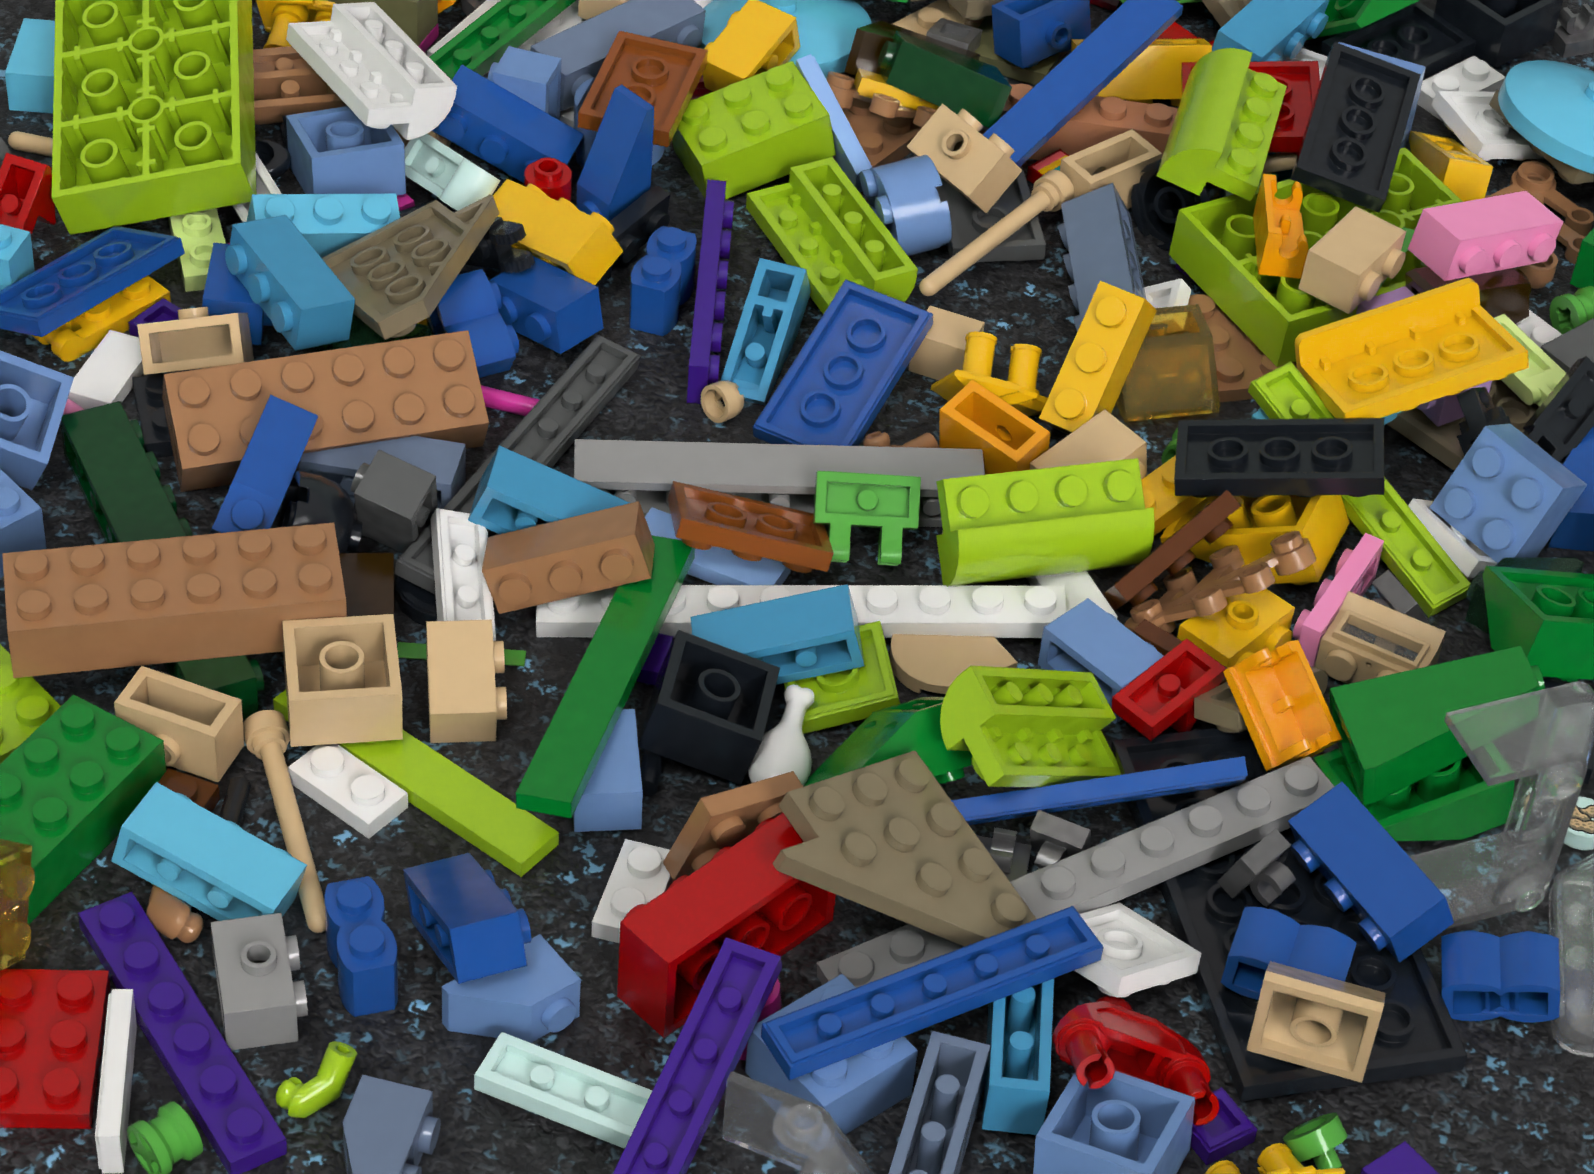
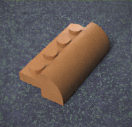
[253,46,347,125]

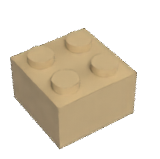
[282,614,403,747]

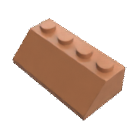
[999,84,1178,160]

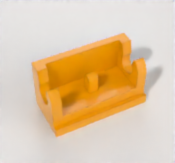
[1253,174,1308,279]
[1223,640,1342,772]

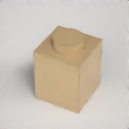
[909,306,985,380]

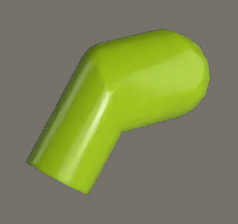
[275,1041,357,1118]

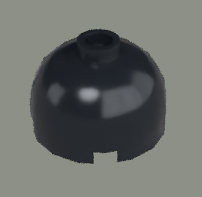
[1131,159,1226,250]
[277,471,362,554]

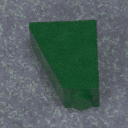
[878,31,1012,128]

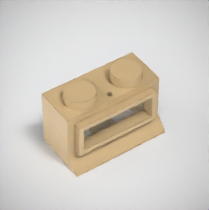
[1315,591,1446,684]

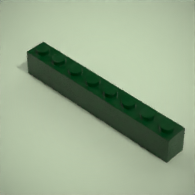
[61,401,264,719]

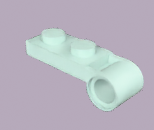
[404,133,500,211]

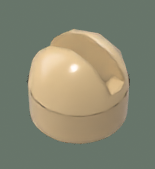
[701,380,745,423]

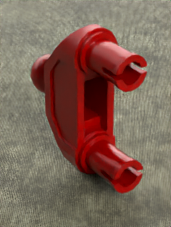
[1052,995,1220,1126]

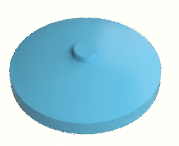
[697,0,871,78]
[1498,60,1594,174]

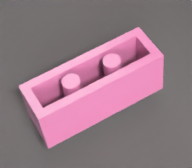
[1408,191,1564,281]

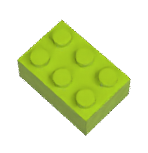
[672,61,836,200]

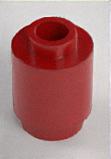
[524,157,572,202]

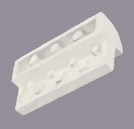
[286,2,457,140]

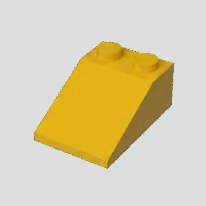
[1160,495,1350,585]

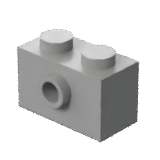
[210,913,308,1051]

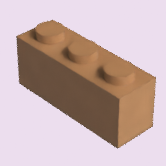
[482,501,655,614]

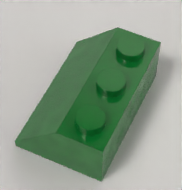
[1483,566,1594,683]

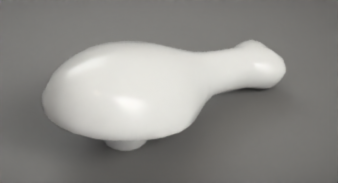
[748,684,815,786]

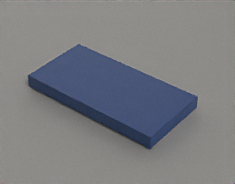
[0,226,185,337]
[752,279,933,446]

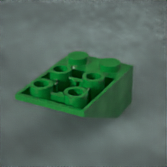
[803,697,972,787]

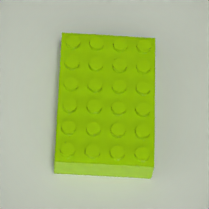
[52,0,257,235]
[1169,147,1463,367]

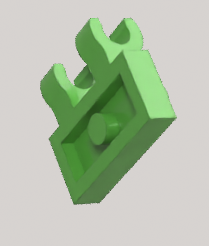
[813,470,921,566]

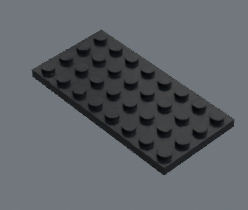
[1111,728,1468,1101]

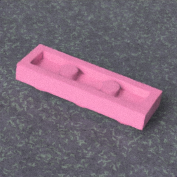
[1293,533,1384,667]

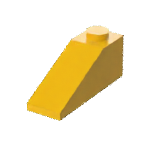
[1408,131,1493,202]

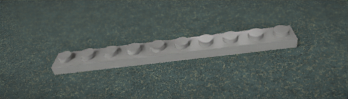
[817,756,1335,988]

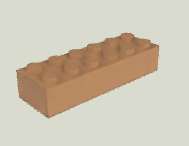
[162,330,489,492]
[2,523,347,678]

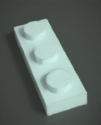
[474,1032,652,1149]

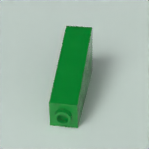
[1329,646,1545,805]

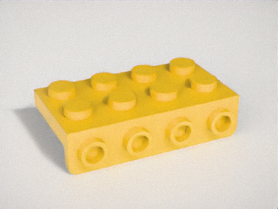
[1294,278,1529,419]

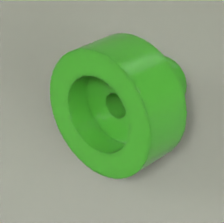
[1283,1113,1348,1170]

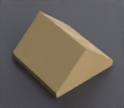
[1247,961,1386,1083]

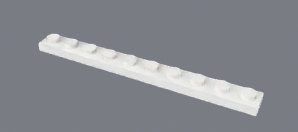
[536,585,1067,638]

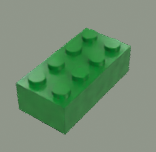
[0,694,166,930]

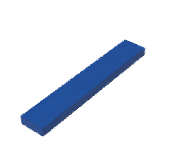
[983,0,1183,167]
[951,756,1248,825]
[761,906,1103,1081]

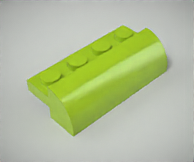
[1156,48,1287,201]
[746,157,918,314]
[936,458,1155,587]
[940,666,1121,787]

